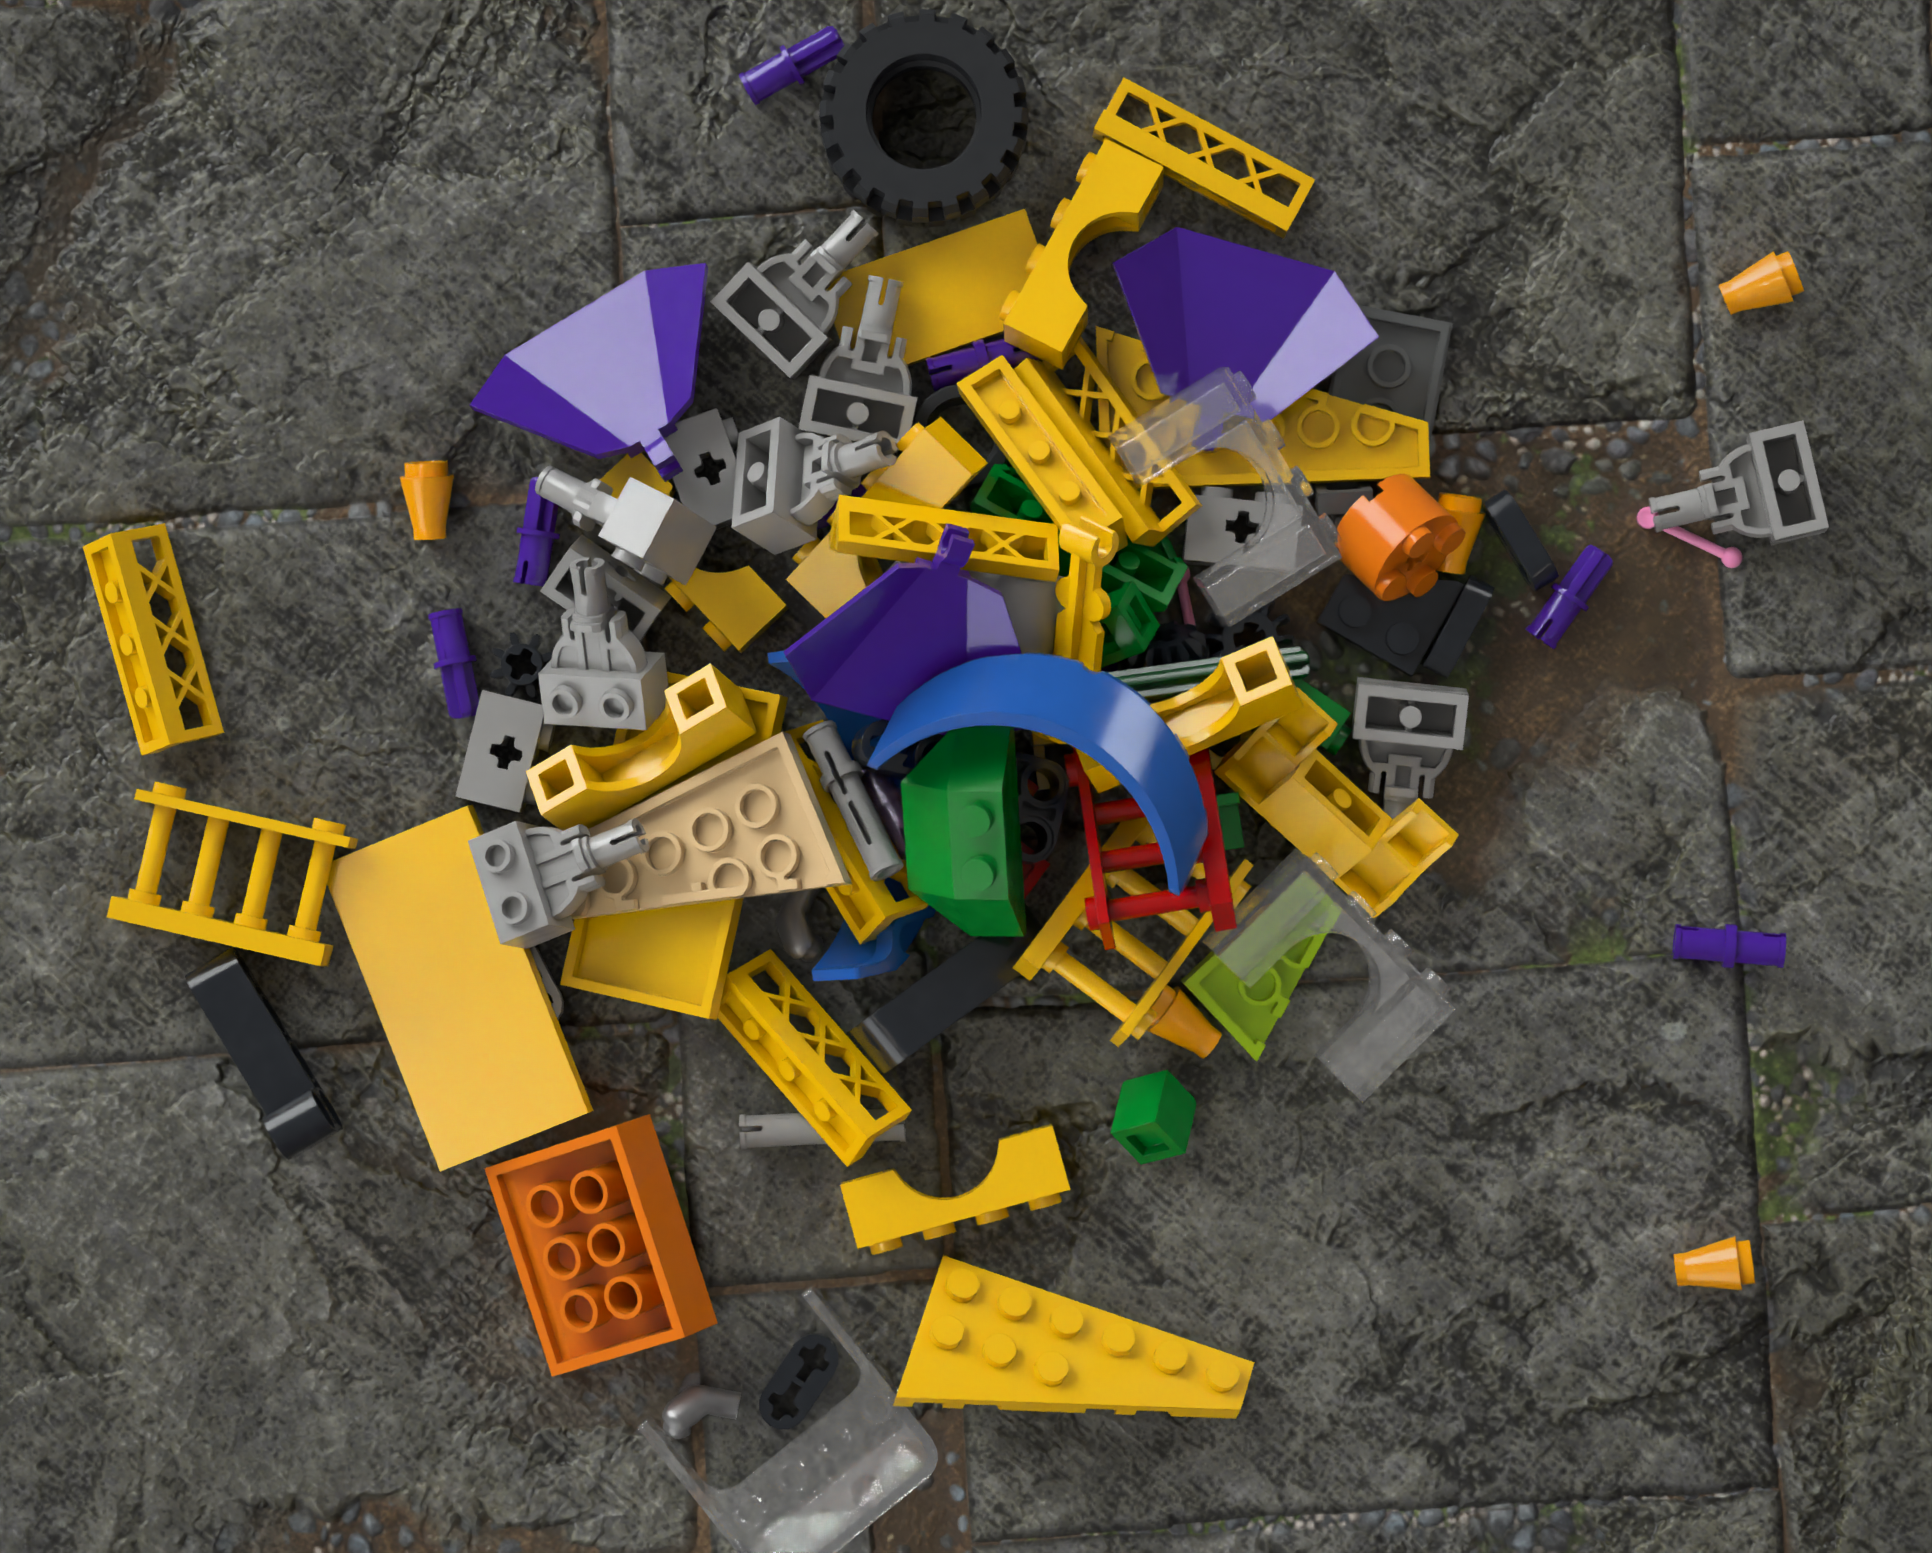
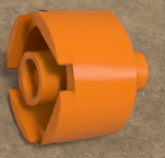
[1332,474,1466,601]

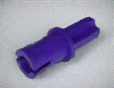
[739,26,845,106]
[513,477,560,587]
[1525,545,1613,649]
[428,608,479,719]

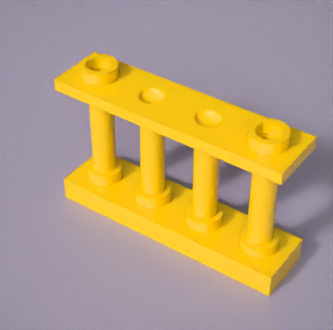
[107,781,358,967]
[1013,818,1254,1047]

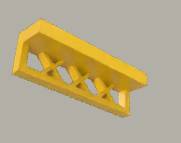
[1092,77,1315,239]
[1014,337,1202,547]
[956,355,1128,552]
[829,495,1059,582]
[83,523,224,756]
[785,720,929,945]
[717,949,912,1167]

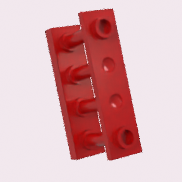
[1064,746,1237,950]

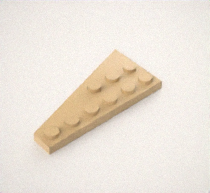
[571,732,852,919]

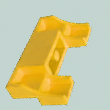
[1214,687,1459,918]

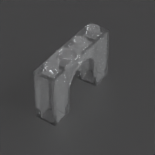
[1108,367,1342,627]
[1202,849,1456,1103]

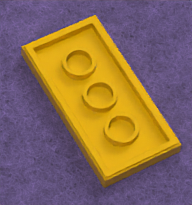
[828,209,1038,366]

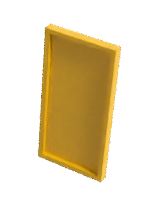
[560,672,788,1020]
[327,805,594,1172]

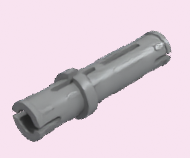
[803,720,904,881]
[739,1109,906,1150]

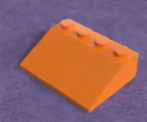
[484,1114,718,1377]

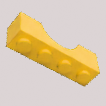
[999,139,1164,370]
[786,417,988,618]
[600,453,788,653]
[1076,636,1304,793]
[526,663,757,831]
[840,1124,1070,1255]

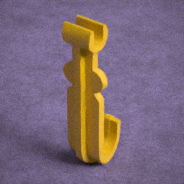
[1032,515,1119,744]

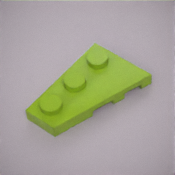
[1180,868,1340,1062]

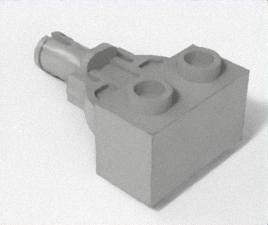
[711,209,879,380]
[798,275,918,450]
[731,417,897,555]
[1648,420,1829,545]
[535,466,717,586]
[538,557,669,730]
[1351,677,1469,819]
[468,818,649,949]

